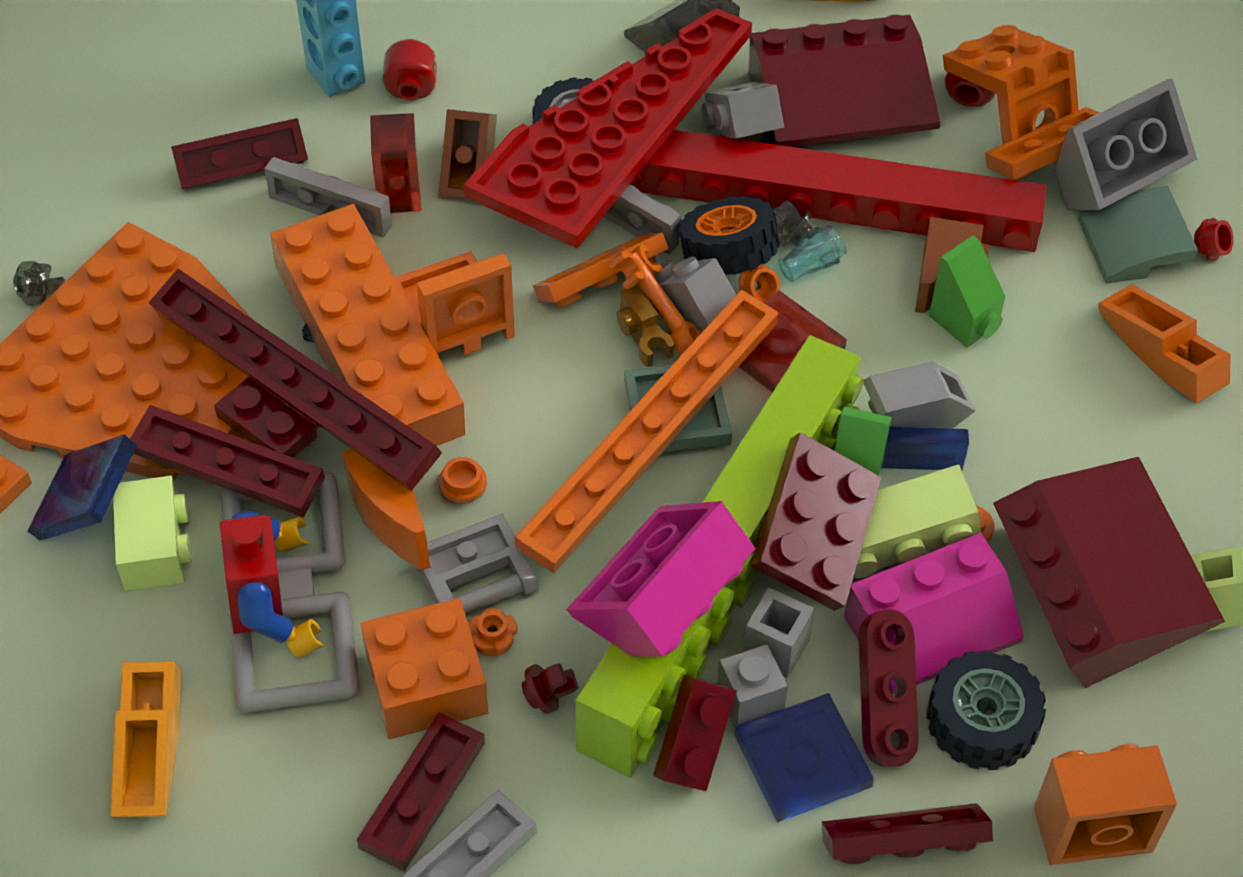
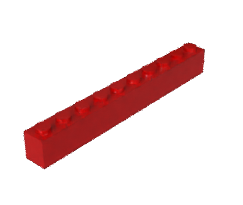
[630,130,1046,252]

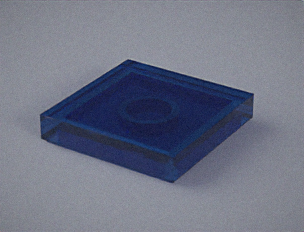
[27,434,137,541]
[734,693,874,822]

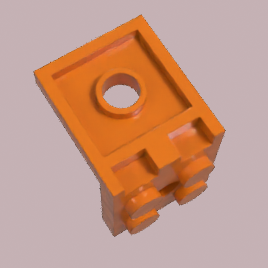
[942,25,1079,145]
[395,251,515,357]

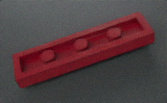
[127,405,325,518]

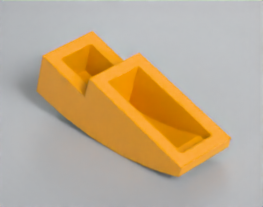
[110,661,182,818]

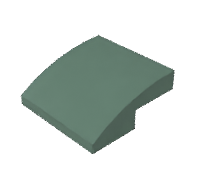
[1078,186,1198,283]

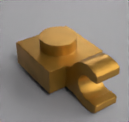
[616,284,674,367]

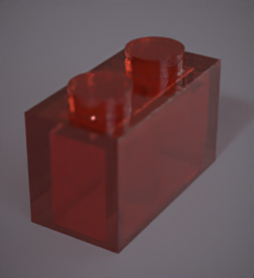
[370,113,421,213]

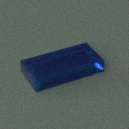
[882,427,969,471]

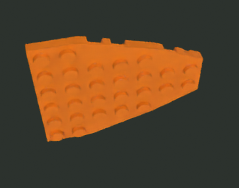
[0,222,319,484]

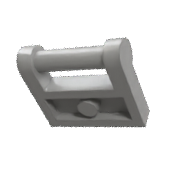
[418,513,539,614]

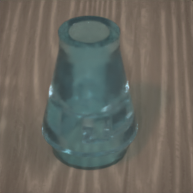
[778,224,847,282]

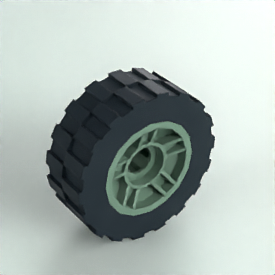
[927,650,1046,770]

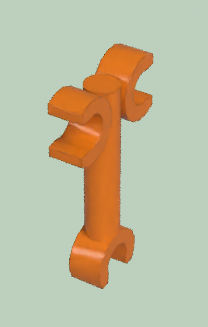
[608,244,702,355]

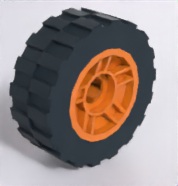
[678,196,780,275]

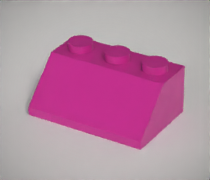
[566,501,756,657]
[843,533,1024,695]

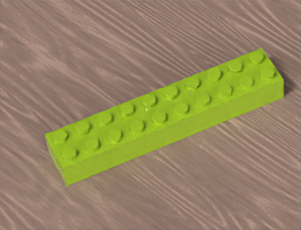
[576,335,864,778]

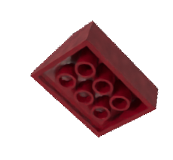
[748,14,940,147]
[993,457,1225,688]

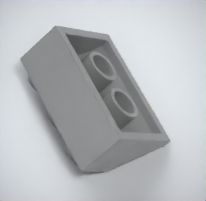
[1055,79,1197,210]

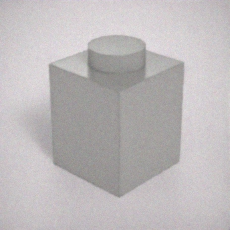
[743,587,815,678]
[717,644,788,733]

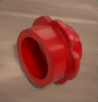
[1194,218,1234,261]

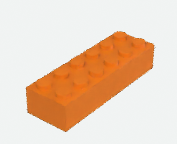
[270,204,465,446]

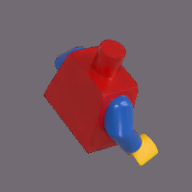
[219,511,323,658]

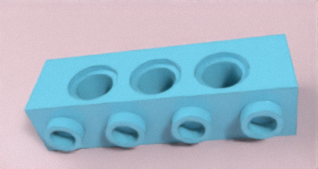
[296,0,365,97]

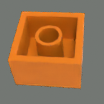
[360,598,488,740]
[1033,744,1177,865]

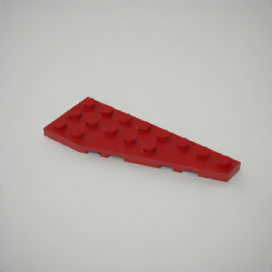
[463,8,752,248]

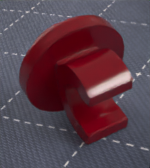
[522,663,579,714]

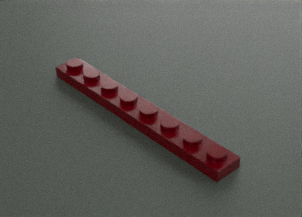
[149,269,442,491]

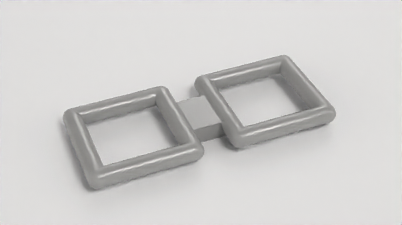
[221,471,359,713]

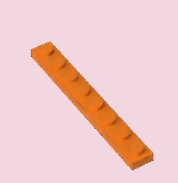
[515,290,779,573]

